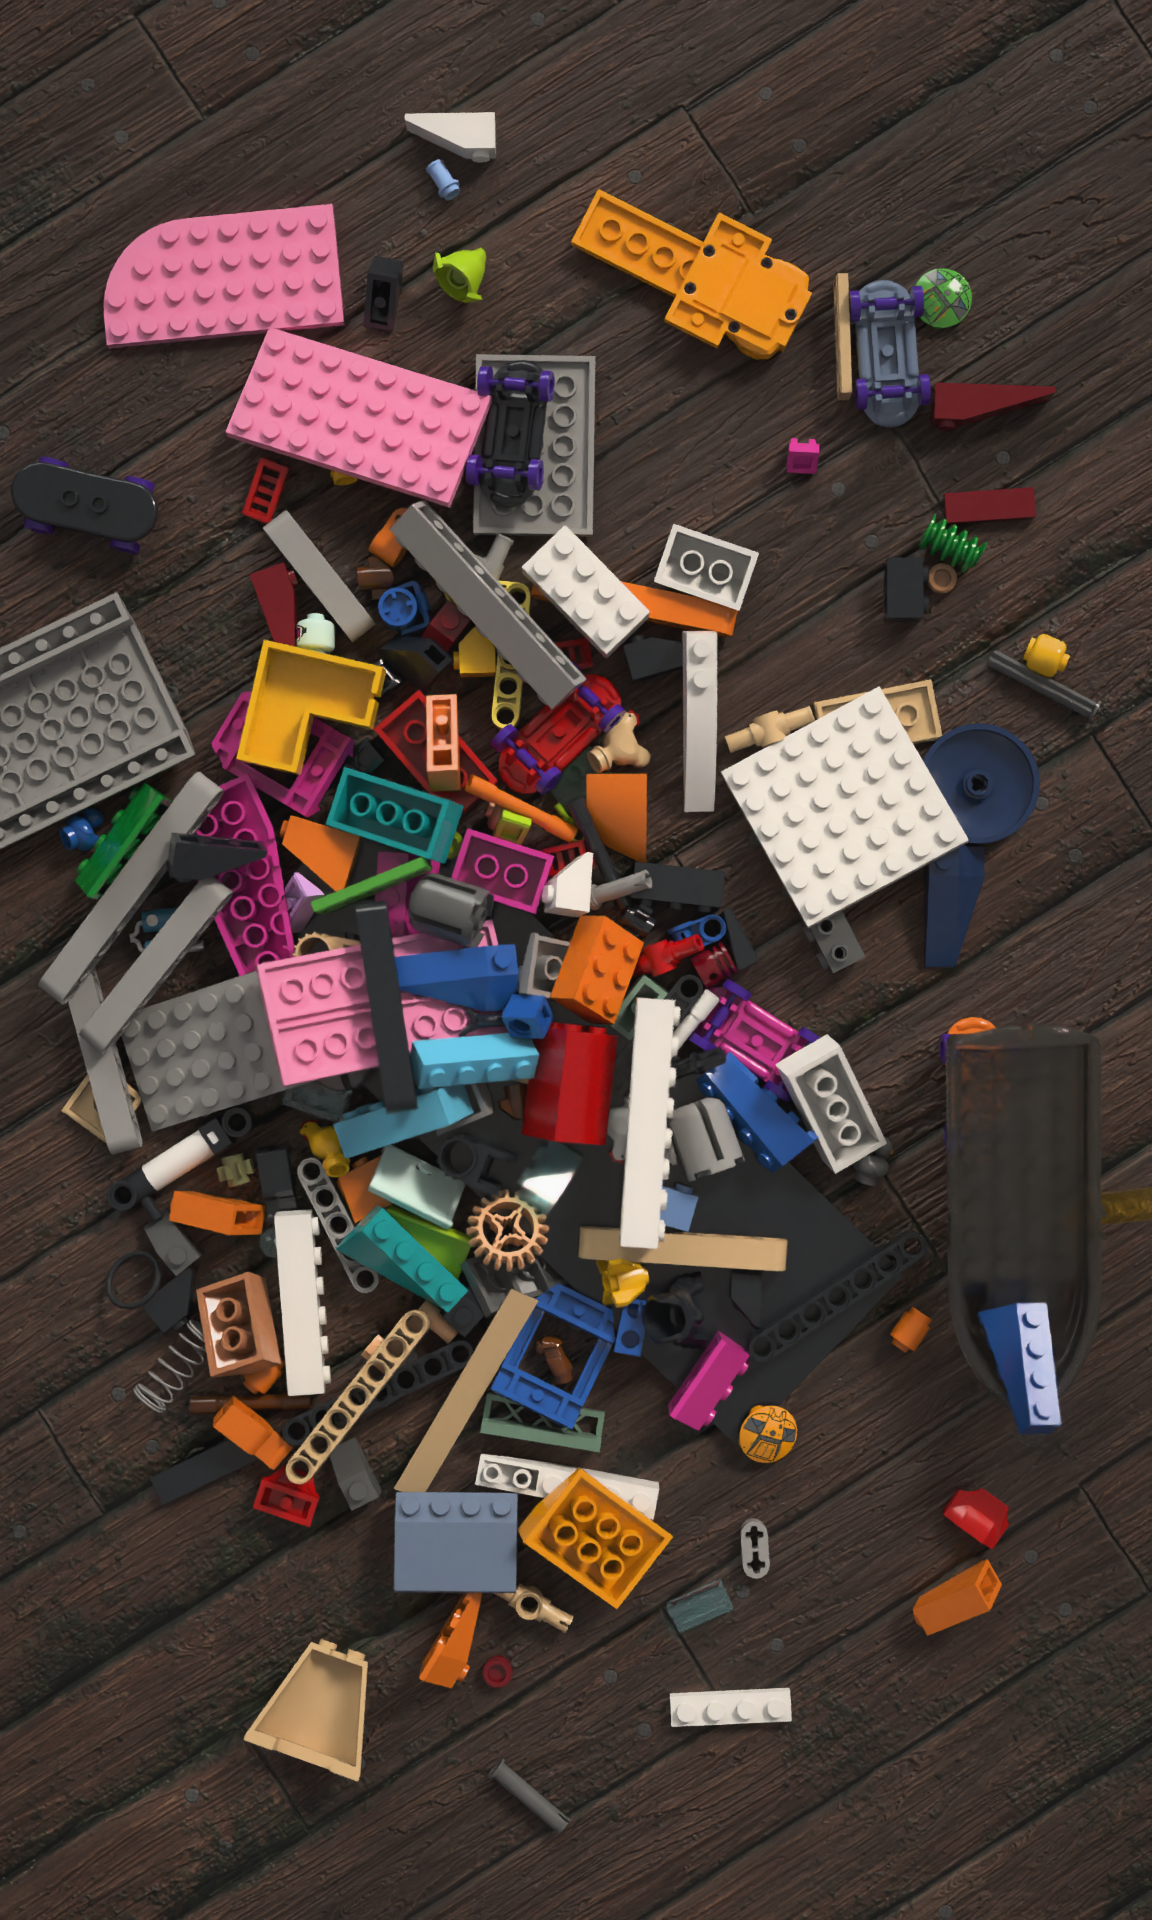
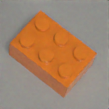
[550,916,644,1025]

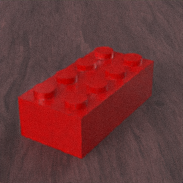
[374,690,499,818]

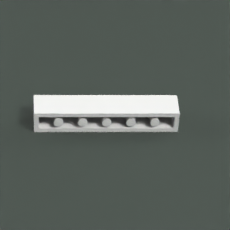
[274,1209,331,1396]

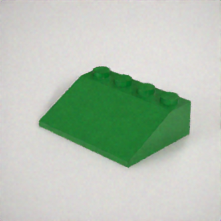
[75,782,173,900]

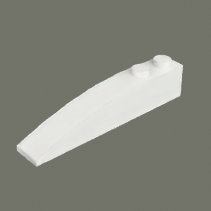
[683,631,717,812]

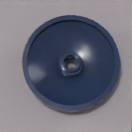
[923,723,1040,844]

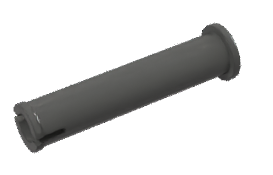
[488,1758,570,1834]

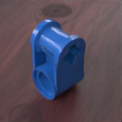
[667,915,726,946]

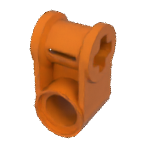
[368,508,407,568]

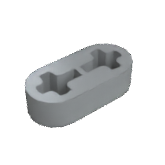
[740,1518,770,1579]

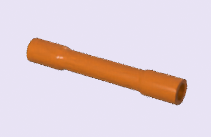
[464,774,578,843]

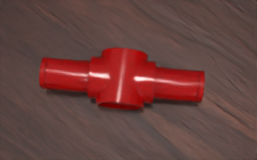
[632,934,704,978]

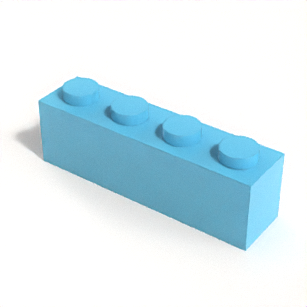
[410,1033,539,1089]

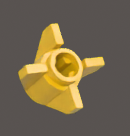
[596,1259,649,1308]

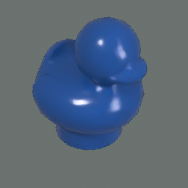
[59,808,104,851]

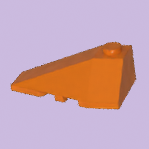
[419,1593,482,1688]

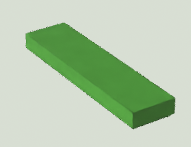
[311,857,433,915]

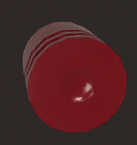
[689,942,738,989]

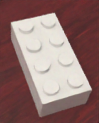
[522,525,650,659]
[775,1034,887,1174]

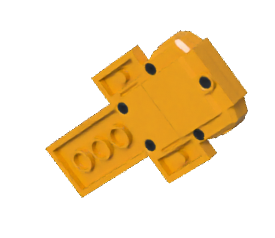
[571,189,812,359]

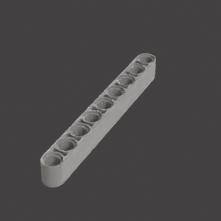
[38,772,224,1005]

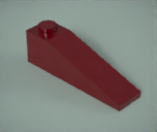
[930,382,1056,430]
[250,562,299,647]

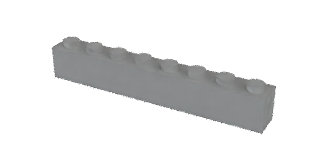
[390,500,587,709]

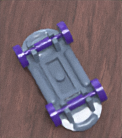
[849,280,931,428]

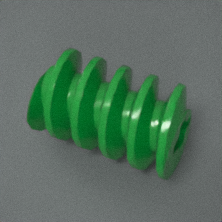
[919,513,987,574]

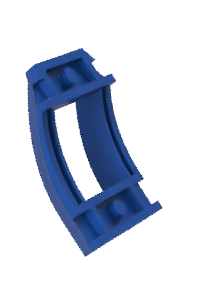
[490,1283,616,1430]

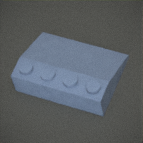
[394,1492,518,1593]

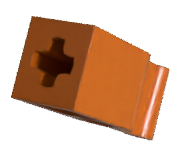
[213,1395,294,1470]

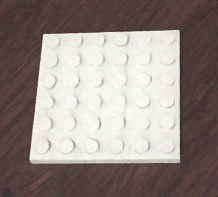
[721,687,969,929]

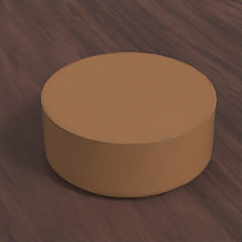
[926,563,957,595]

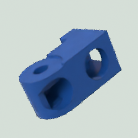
[613,1299,646,1357]

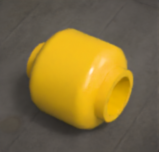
[1023,634,1070,678]

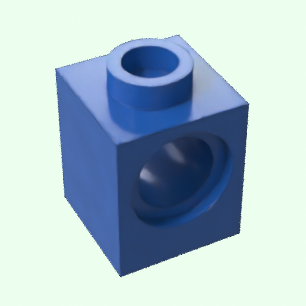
[501,994,554,1039]

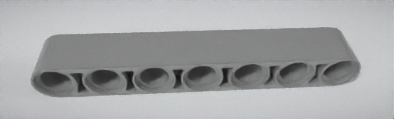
[79,876,233,1054]
[68,968,143,1155]

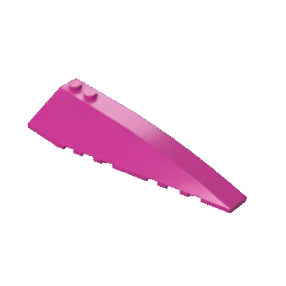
[194,773,295,976]

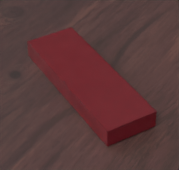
[943,487,1036,525]

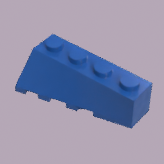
[695,1052,819,1173]
[977,1303,1061,1434]

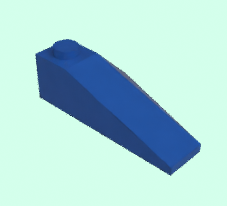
[395,944,518,1013]

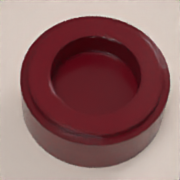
[482,1655,513,1688]

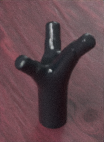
[458,1009,505,1037]

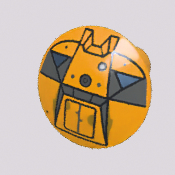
[738,1405,797,1463]

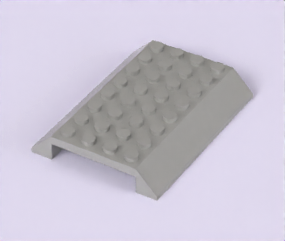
[0,592,196,850]

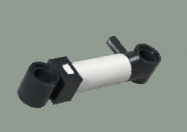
[107,1106,256,1222]

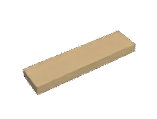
[833,273,852,400]

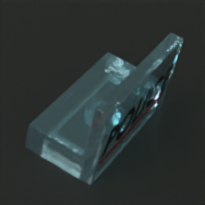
[667,1579,734,1633]

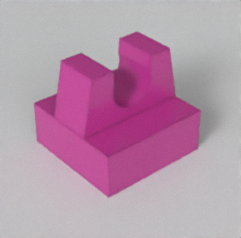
[786,438,819,474]

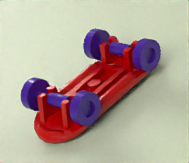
[491,662,626,795]

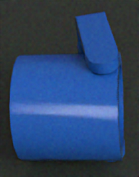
[378,581,432,636]

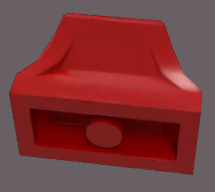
[253,1465,320,1527]
[942,1488,1009,1550]

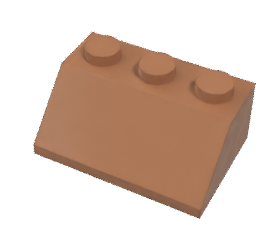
[196,1272,281,1378]

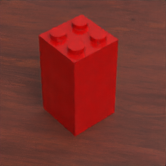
[522,1022,618,1145]

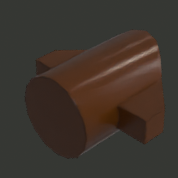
[357,556,395,600]
[497,1083,527,1121]

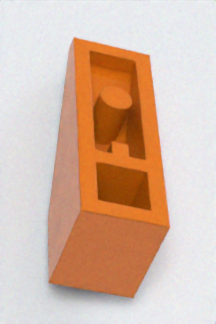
[426,694,461,792]

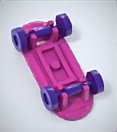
[688,979,820,1104]

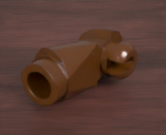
[535,1336,573,1384]

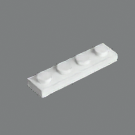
[670,1688,792,1727]

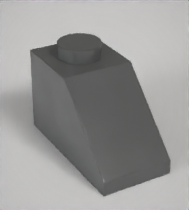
[143,1208,205,1276]
[330,1437,382,1510]

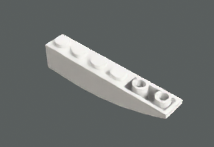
[475,1454,659,1519]

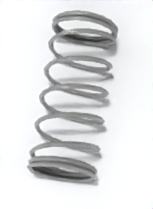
[133,1319,206,1413]

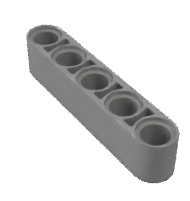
[263,510,376,643]
[297,1156,381,1293]

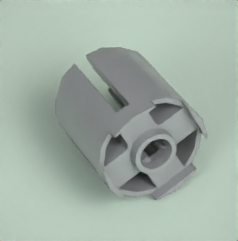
[668,1097,745,1182]

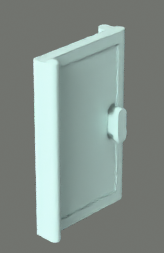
[367,1144,465,1230]

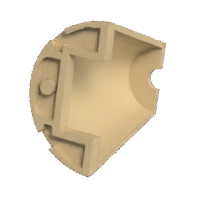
[244,1639,368,1781]

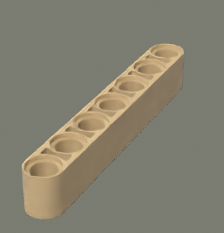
[578,1226,788,1271]
[286,1309,430,1484]

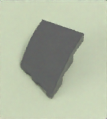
[460,1244,569,1318]

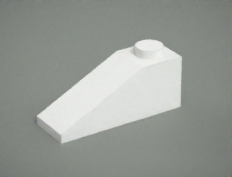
[405,112,496,163]

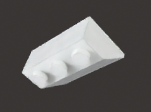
[654,524,759,611]

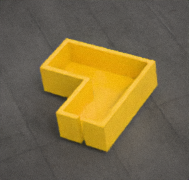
[237,640,386,775]

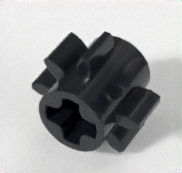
[620,903,657,939]

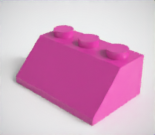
[375,852,441,939]
[668,1331,751,1431]

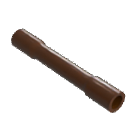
[190,1392,312,1415]

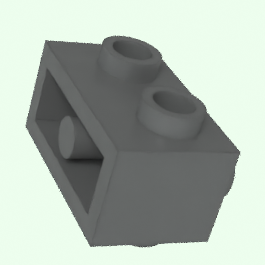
[802,911,865,974]

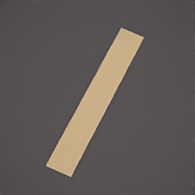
[394,1289,538,1492]

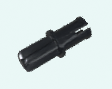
[670,1047,727,1080]

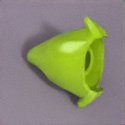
[433,248,486,303]

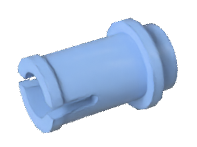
[426,159,460,200]

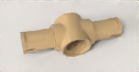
[725,706,815,753]
[494,1583,574,1633]

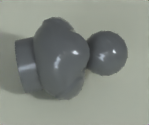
[853,1137,893,1186]

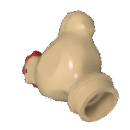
[587,710,651,773]

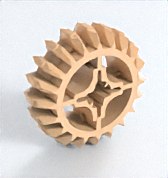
[467,1189,549,1272]

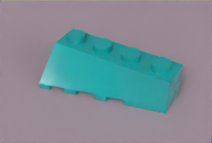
[335,1204,468,1313]

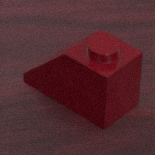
[421,600,473,654]

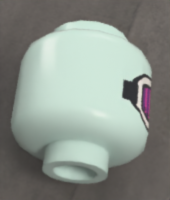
[296,613,335,654]

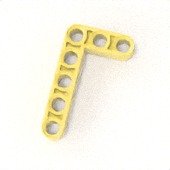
[444,580,531,730]

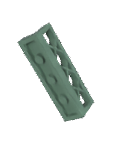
[480,1392,605,1452]

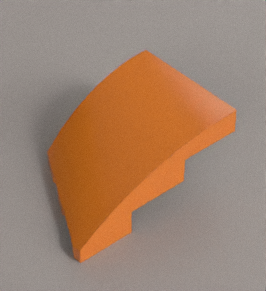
[586,774,647,863]

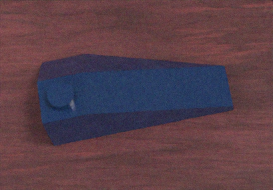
[924,846,985,967]

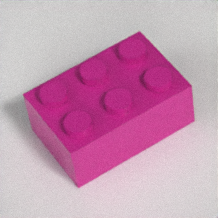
[451,828,554,915]

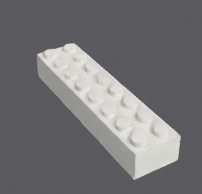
[619,998,680,1249]

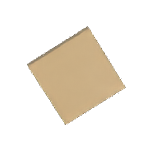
[61,1074,142,1144]

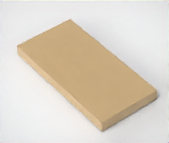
[813,680,942,744]

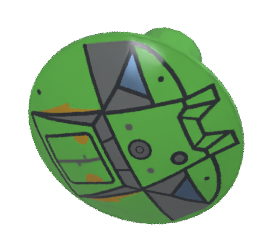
[915,268,972,330]

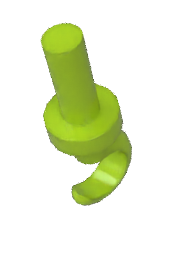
[553,803,584,842]

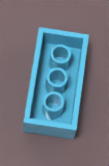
[333,1085,474,1159]

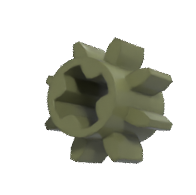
[216,1153,255,1188]

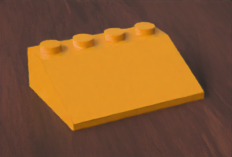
[517,1467,673,1609]

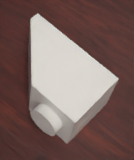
[542,852,593,917]

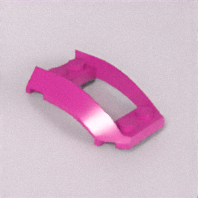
[211,691,353,818]

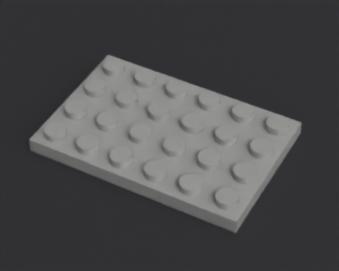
[473,354,595,537]
[121,971,311,1132]

